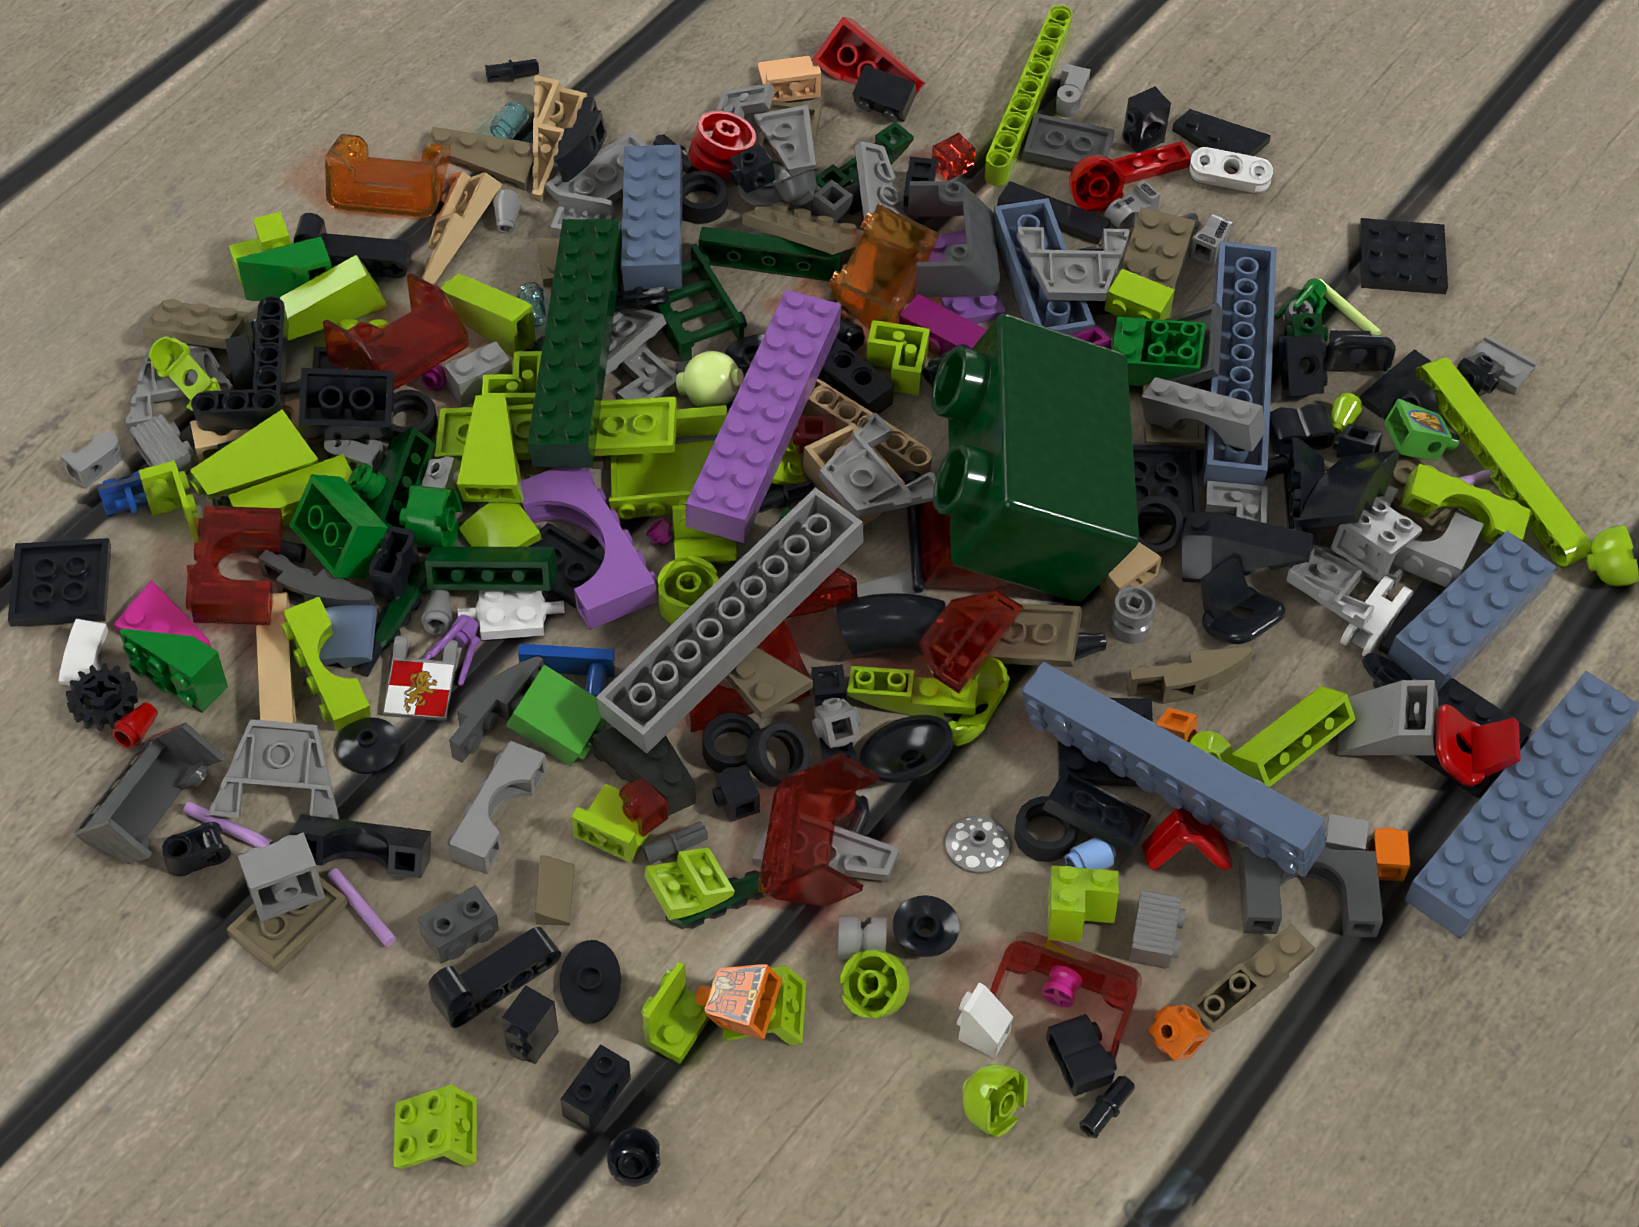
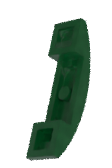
[816,121,914,188]

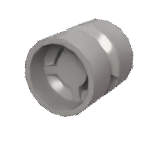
[1110,586,1155,644]
[837,915,887,959]

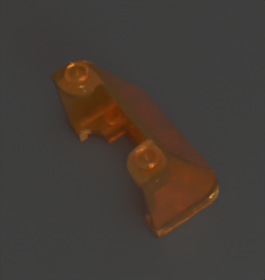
[325,134,450,218]
[828,203,940,330]

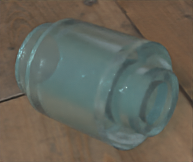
[490,101,529,139]

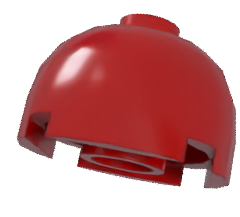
[1069,155,1126,212]

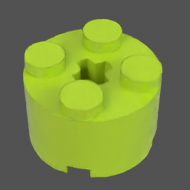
[658,556,719,624]

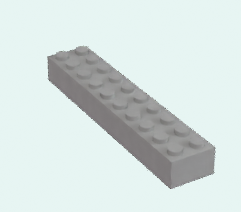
[596,487,864,753]

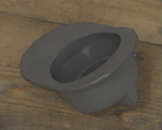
[762,167,819,206]

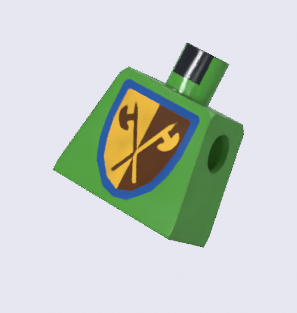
[1384,399,1459,461]

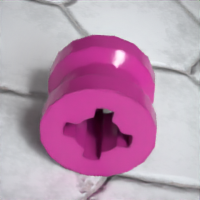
[1041,965,1083,1007]

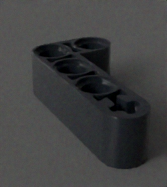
[294,213,413,278]
[428,926,562,1028]

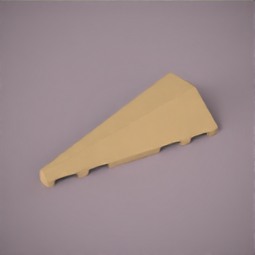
[532,75,587,202]
[417,171,503,290]

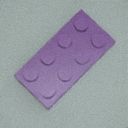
[920,230,1006,324]

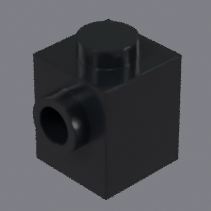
[712,765,760,822]

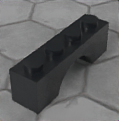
[290,814,431,878]

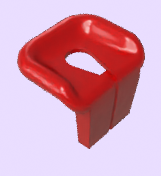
[1435,704,1521,786]
[1142,807,1233,871]

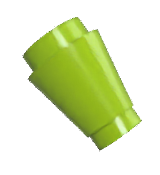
[1330,393,1362,437]

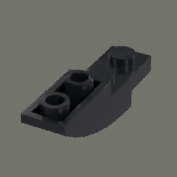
[554,96,607,183]

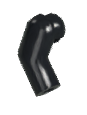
[846,793,870,835]

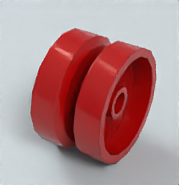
[688,111,756,180]

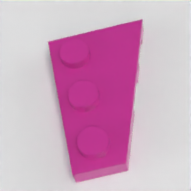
[114,580,211,647]

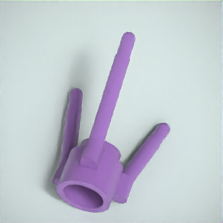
[422,614,481,686]

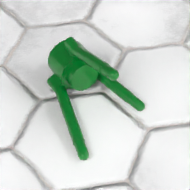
[1274,278,1327,319]

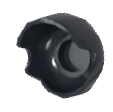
[607,1127,661,1187]

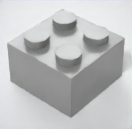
[238,832,325,922]

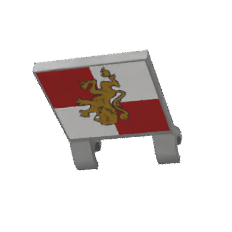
[383,636,460,721]

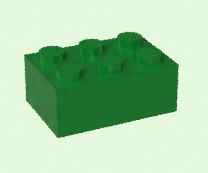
[289,474,388,579]

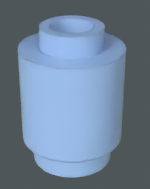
[1065,837,1116,869]

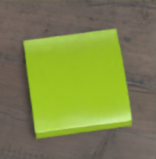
[459,502,541,547]
[644,847,735,920]

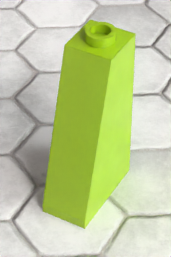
[280,255,388,341]
[438,273,536,358]
[457,394,524,503]
[189,410,318,500]

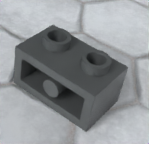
[417,885,499,964]

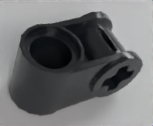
[162,822,231,877]

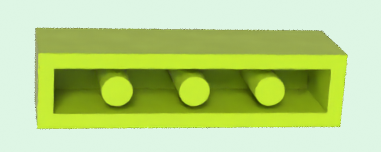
[228,454,359,539]
[1231,686,1356,787]

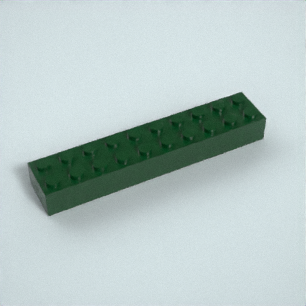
[527,219,622,468]

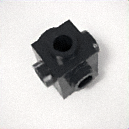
[729,144,776,194]
[1457,352,1505,397]

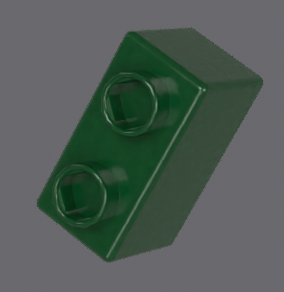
[932,314,1139,603]

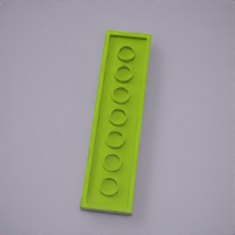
[435,397,677,462]

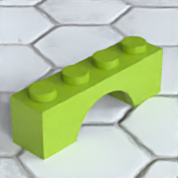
[1399,464,1531,545]
[281,597,371,731]

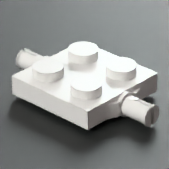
[458,590,565,640]

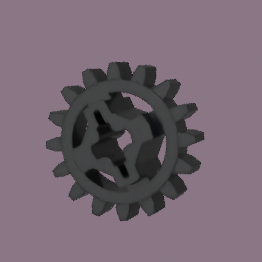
[66,663,139,731]

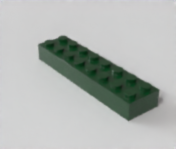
[698,227,842,283]

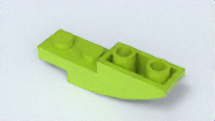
[848,666,978,719]

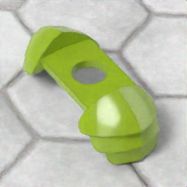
[148,336,220,411]
[947,658,1009,746]

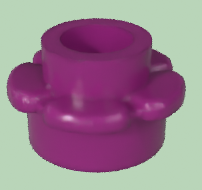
[419,363,446,391]
[646,518,674,546]

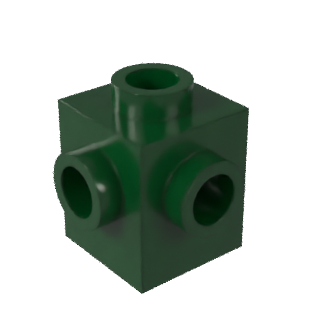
[1284,312,1328,359]

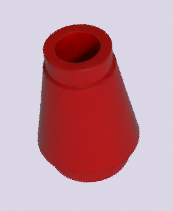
[112,702,158,749]

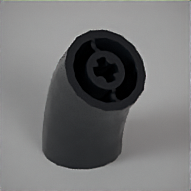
[836,593,946,658]

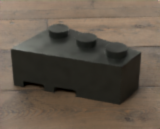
[592,727,696,816]

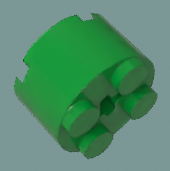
[399,485,462,548]

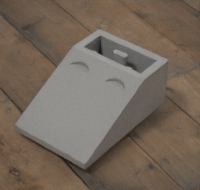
[1337,680,1439,755]

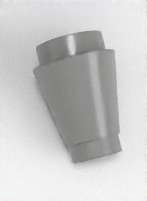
[493,190,521,234]
[421,590,453,635]

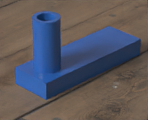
[518,643,616,697]

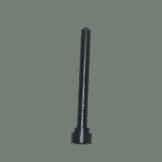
[900,471,925,593]

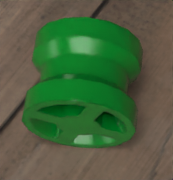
[347,463,386,502]

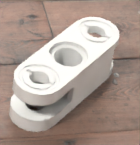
[1190,147,1273,194]
[1340,576,1413,656]

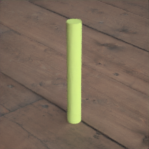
[1319,279,1382,335]

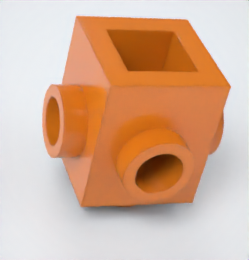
[1148,1005,1211,1061]

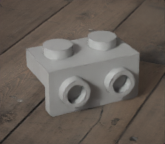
[550,191,615,236]

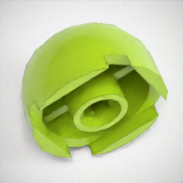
[1586,524,1639,587]
[840,950,910,1018]
[962,1064,1029,1137]

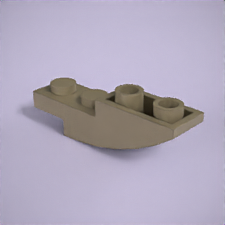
[1126,646,1252,704]
[1190,924,1315,1032]

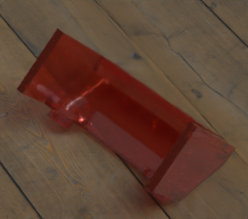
[323,273,469,390]
[758,752,879,906]
[990,932,1142,1061]

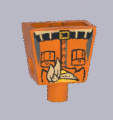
[695,964,782,1040]

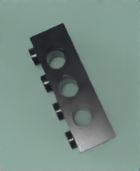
[818,338,894,415]

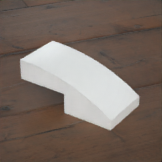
[58,619,108,686]

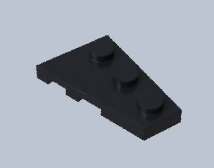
[1172,109,1271,171]

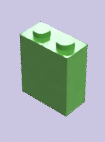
[505,665,607,766]

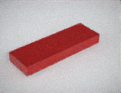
[1112,141,1191,185]

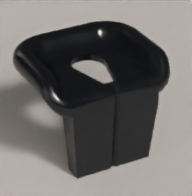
[1323,330,1396,372]
[1200,557,1285,644]

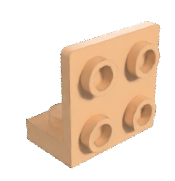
[758,56,821,102]

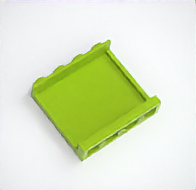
[609,405,728,519]

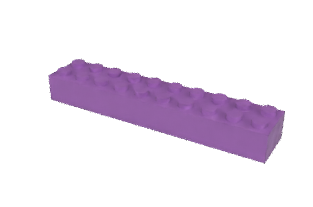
[686,290,841,543]

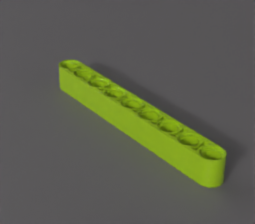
[984,5,1073,186]
[1416,356,1591,568]

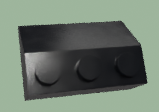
[298,368,394,440]

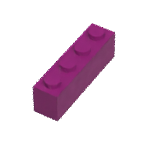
[899,294,987,356]

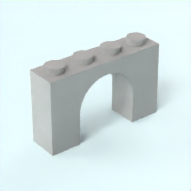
[1376,485,1484,587]

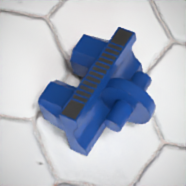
[97,471,148,516]

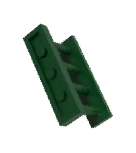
[648,243,747,362]

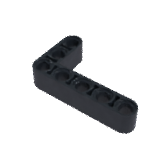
[191,296,289,431]

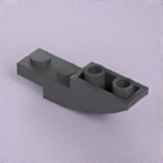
[259,549,376,608]
[449,656,544,763]

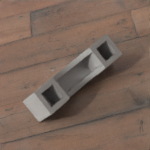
[1141,377,1266,452]
[448,741,547,874]

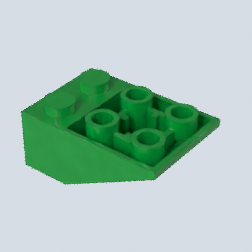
[236,237,332,301]
[1113,317,1205,386]
[119,628,228,713]

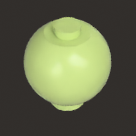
[676,351,744,407]

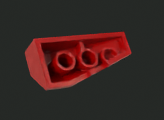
[812,17,925,95]

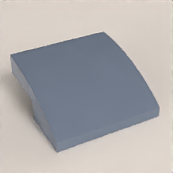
[319,605,377,668]

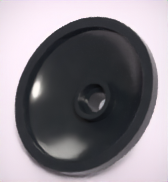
[860,715,954,783]

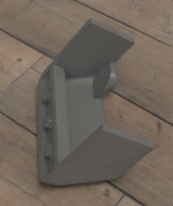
[908,181,1000,297]
[75,722,225,864]

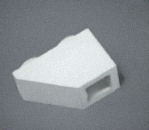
[957,982,1013,1059]

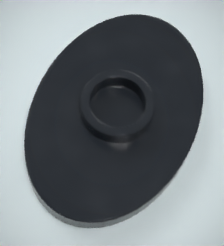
[560,940,621,1023]

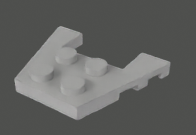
[1017,227,1129,301]
[125,344,234,431]
[819,413,936,518]
[1286,545,1405,629]
[209,719,339,819]

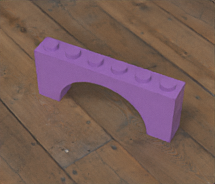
[519,467,658,630]

